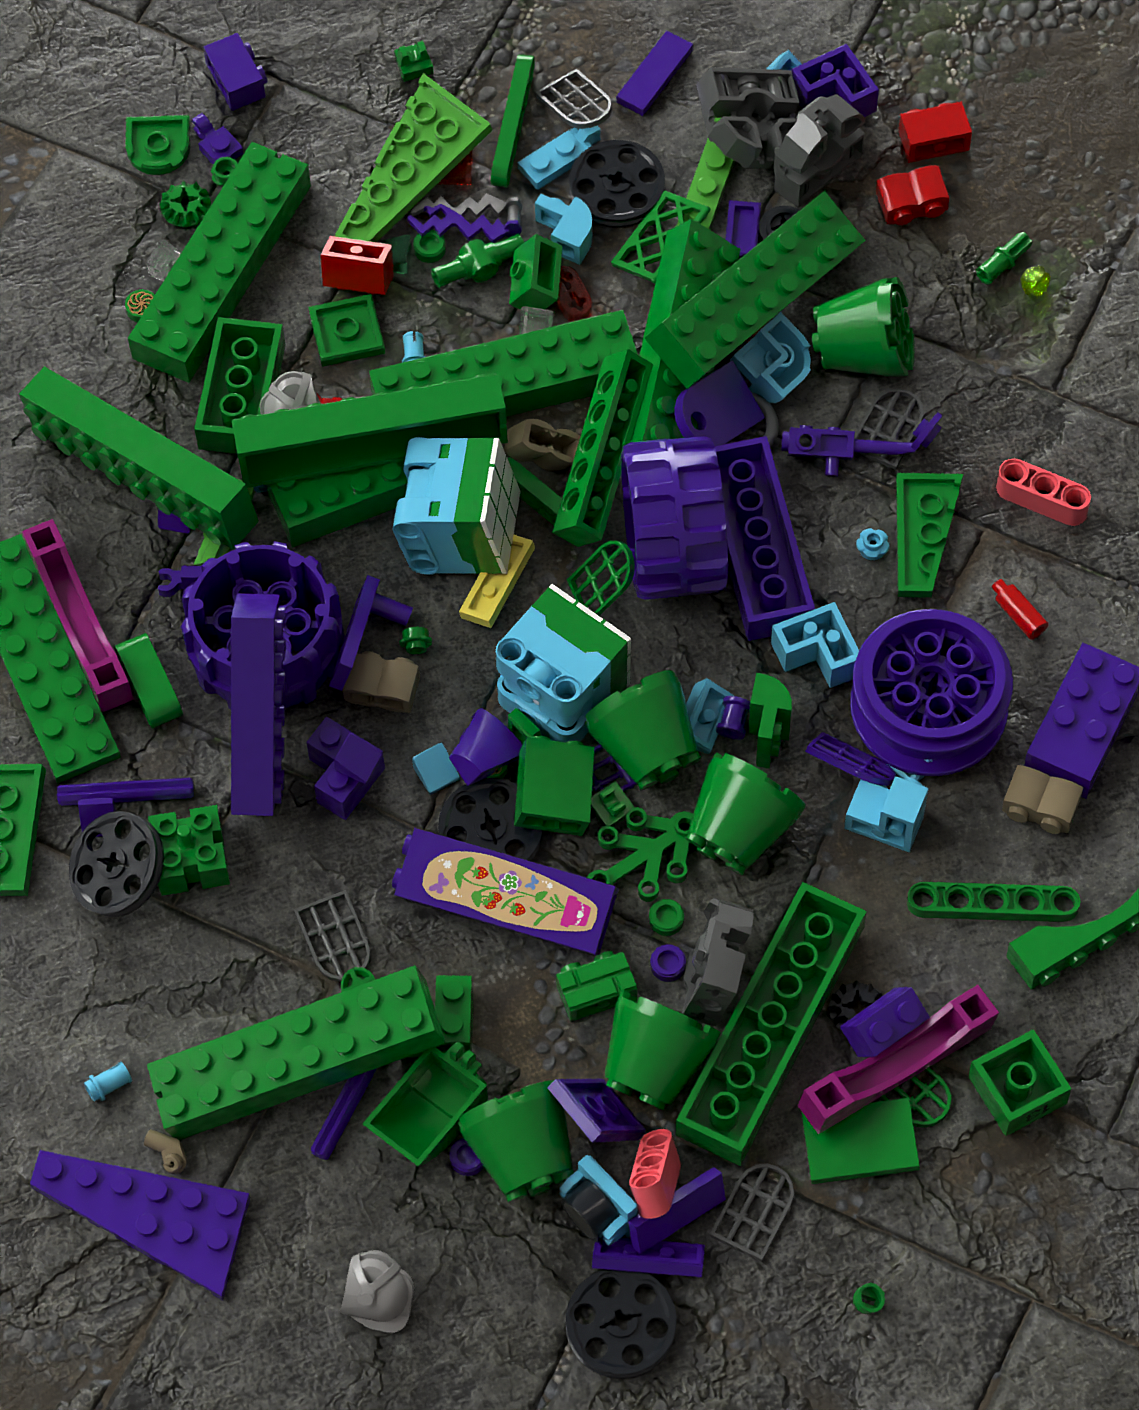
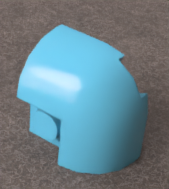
[730,312,811,403]

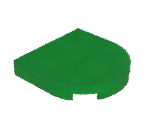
[125,115,190,175]

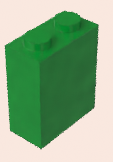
[514,736,594,836]

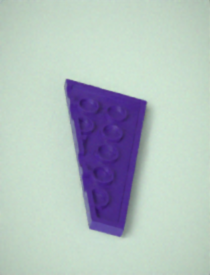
[30,1150,250,1300]

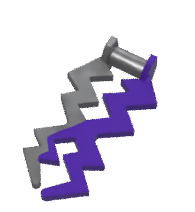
[408,193,522,243]

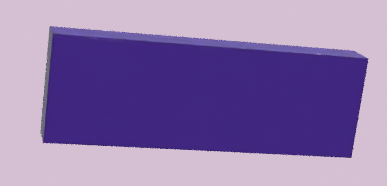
[616,30,693,116]
[628,1167,726,1254]
[592,1238,705,1277]

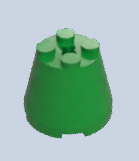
[812,277,915,377]
[584,670,702,790]
[686,752,806,875]
[604,990,721,1110]
[458,1080,574,1203]

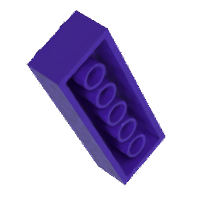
[714,436,815,641]
[231,593,286,816]

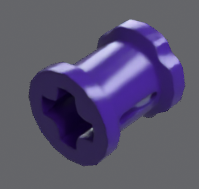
[716,696,750,740]

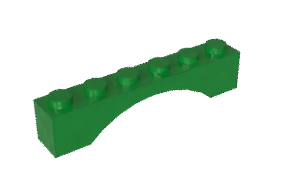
[1006,888,1139,989]

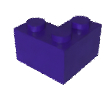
[792,44,879,117]
[306,716,385,820]

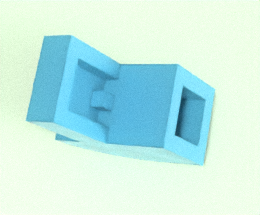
[535,194,593,265]

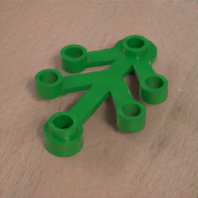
[587,807,694,902]

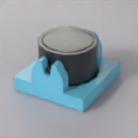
[559,1154,637,1246]

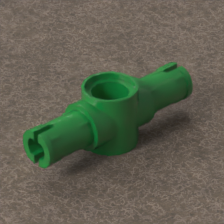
[431,234,524,288]

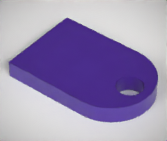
[674,360,765,446]

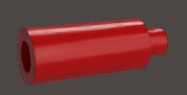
[992,579,1049,640]

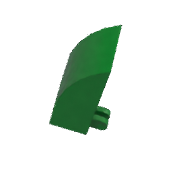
[362,1042,488,1167]

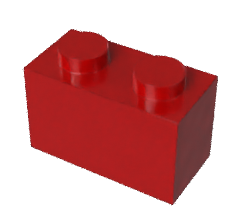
[898,101,972,163]
[321,236,394,295]

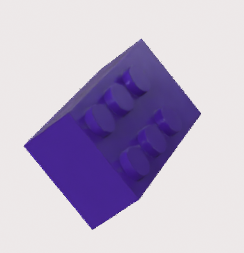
[1024,642,1139,799]

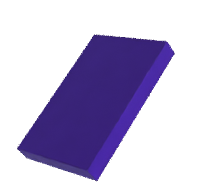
[547,1079,646,1143]

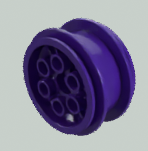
[850,609,1013,776]

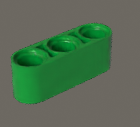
[114,633,183,729]

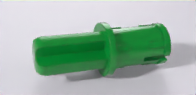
[976,232,1032,285]

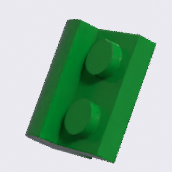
[748,673,792,768]

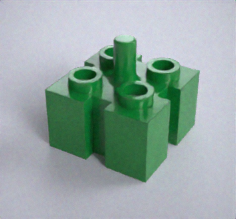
[148,805,230,896]

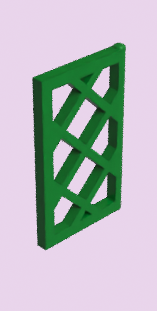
[611,191,711,284]

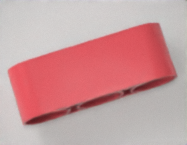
[996,458,1091,526]
[629,1129,681,1219]

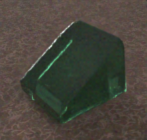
[380,235,412,274]

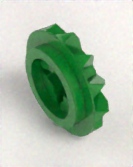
[160,180,211,227]

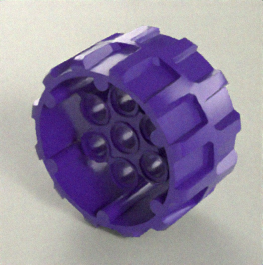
[621,436,728,600]
[181,541,345,709]

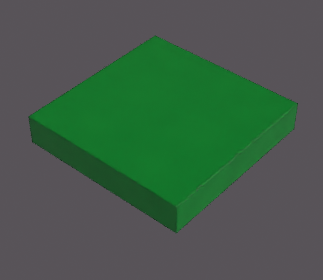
[308,294,386,367]

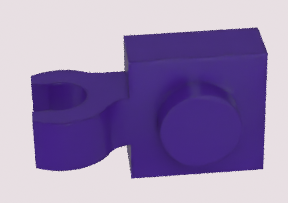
[192,113,244,164]
[158,566,202,597]

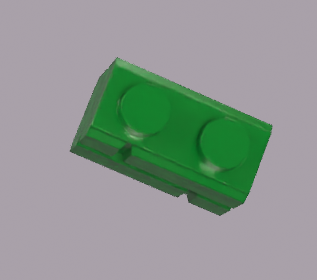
[556,951,637,1022]

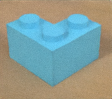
[771,602,859,688]
[844,776,928,852]

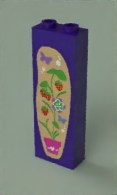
[392,828,619,956]

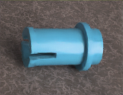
[402,331,425,363]
[84,1061,132,1101]

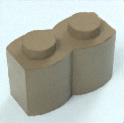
[504,419,581,472]
[342,651,420,713]
[1002,765,1083,834]

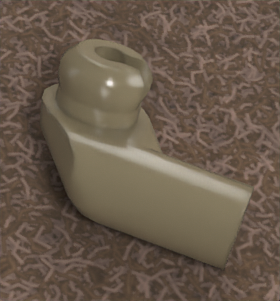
[144,1129,187,1174]

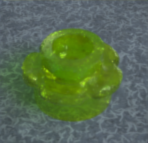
[1021,265,1050,297]

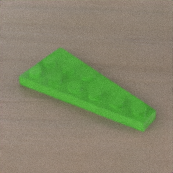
[335,73,492,242]

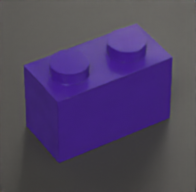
[203,33,268,111]
[840,987,930,1057]

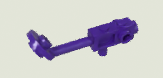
[781,412,943,477]

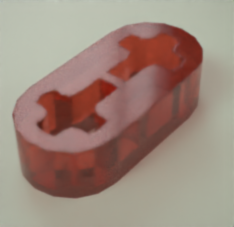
[556,266,592,322]

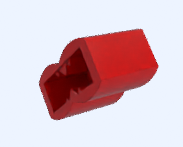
[876,165,949,225]

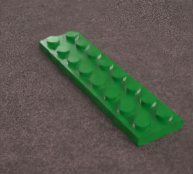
[0,534,121,784]

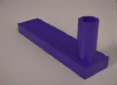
[329,575,413,691]

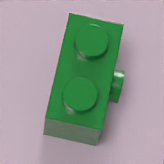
[509,234,562,316]

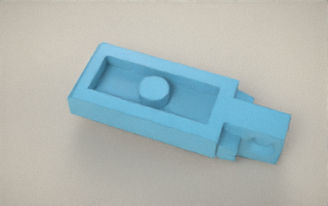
[518,126,601,190]

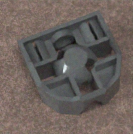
[696,67,799,169]
[774,94,866,207]
[682,898,754,1026]

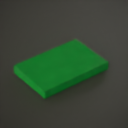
[802,1098,920,1184]

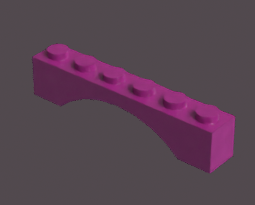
[22,519,134,713]
[798,985,999,1135]

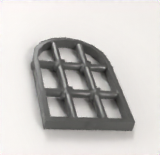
[535,68,612,129]
[854,388,924,470]
[294,890,371,982]
[710,1164,794,1262]

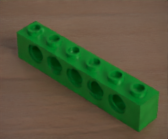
[552,349,653,547]

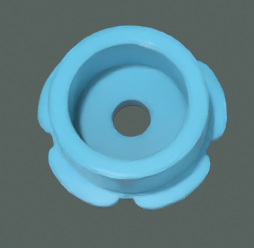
[856,528,890,560]

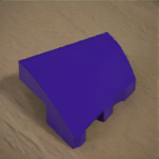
[449,708,522,786]

